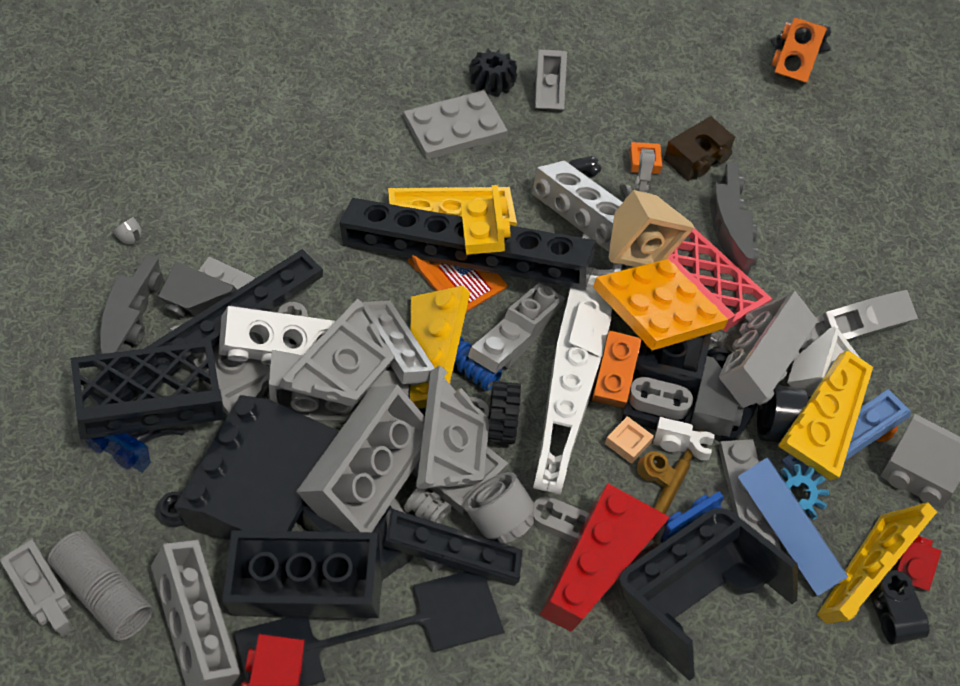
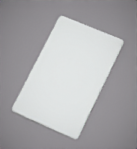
[569,302,612,357]

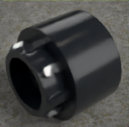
[757,385,811,443]

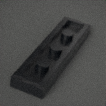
[381,508,523,586]

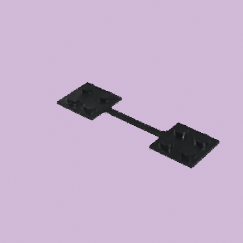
[234,571,505,686]

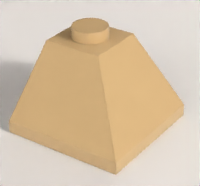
[609,190,695,267]

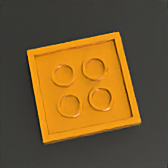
[593,259,728,351]

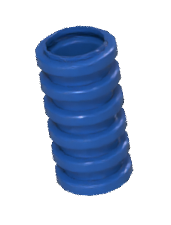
[454,336,503,391]

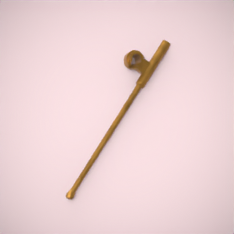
[637,430,703,515]

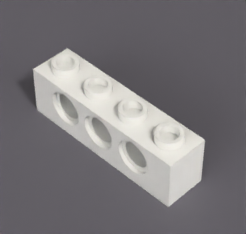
[218,306,336,366]

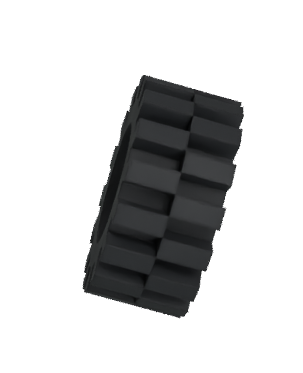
[487,381,521,444]

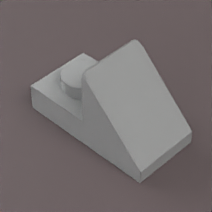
[534,49,567,111]

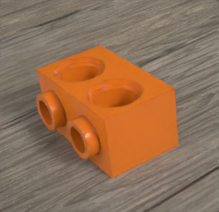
[771,17,827,84]
[592,331,642,408]

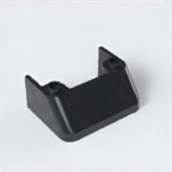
[620,508,798,681]

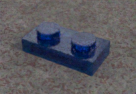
[85,434,151,473]

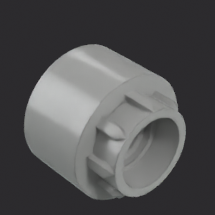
[464,472,534,544]

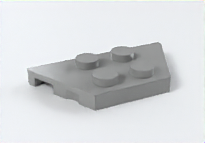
[279,299,394,407]
[170,326,270,416]
[416,366,490,489]

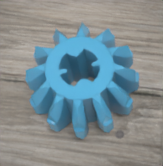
[780,464,829,520]

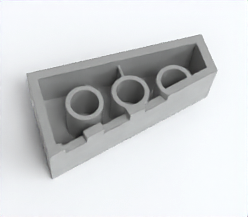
[719,291,818,408]

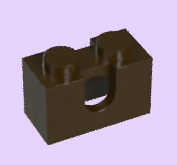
[664,116,735,181]

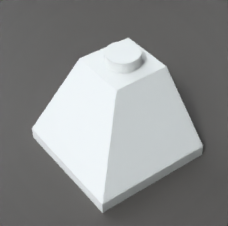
[787,327,860,396]

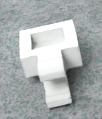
[653,417,715,460]

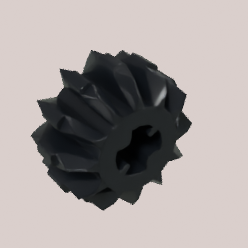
[469,48,517,97]

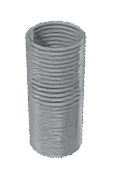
[47,531,153,641]

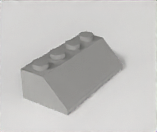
[296,384,425,532]

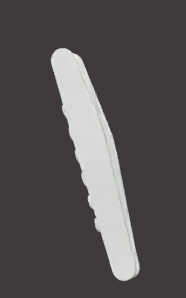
[533,234,622,495]

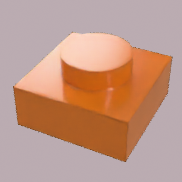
[629,142,662,174]

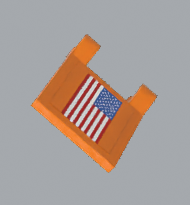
[408,255,508,312]

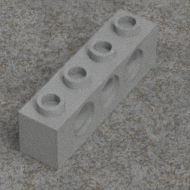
[532,161,623,252]
[151,540,240,686]

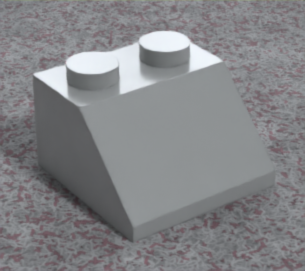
[880,414,960,509]

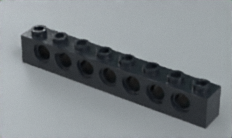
[339,198,596,290]

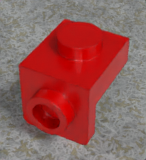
[895,536,942,591]

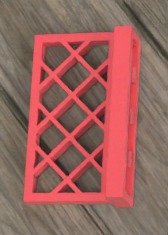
[668,228,772,340]

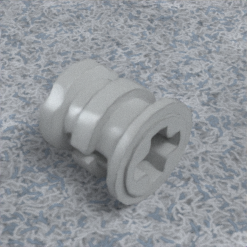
[404,488,451,524]

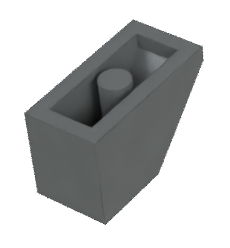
[158,261,237,317]
[691,356,744,437]

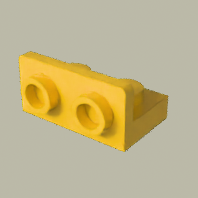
[461,185,510,255]

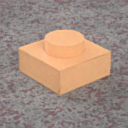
[605,416,654,464]

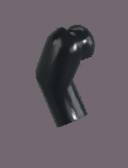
[569,156,602,177]

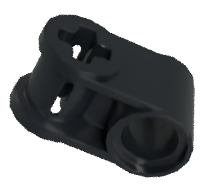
[870,570,930,645]

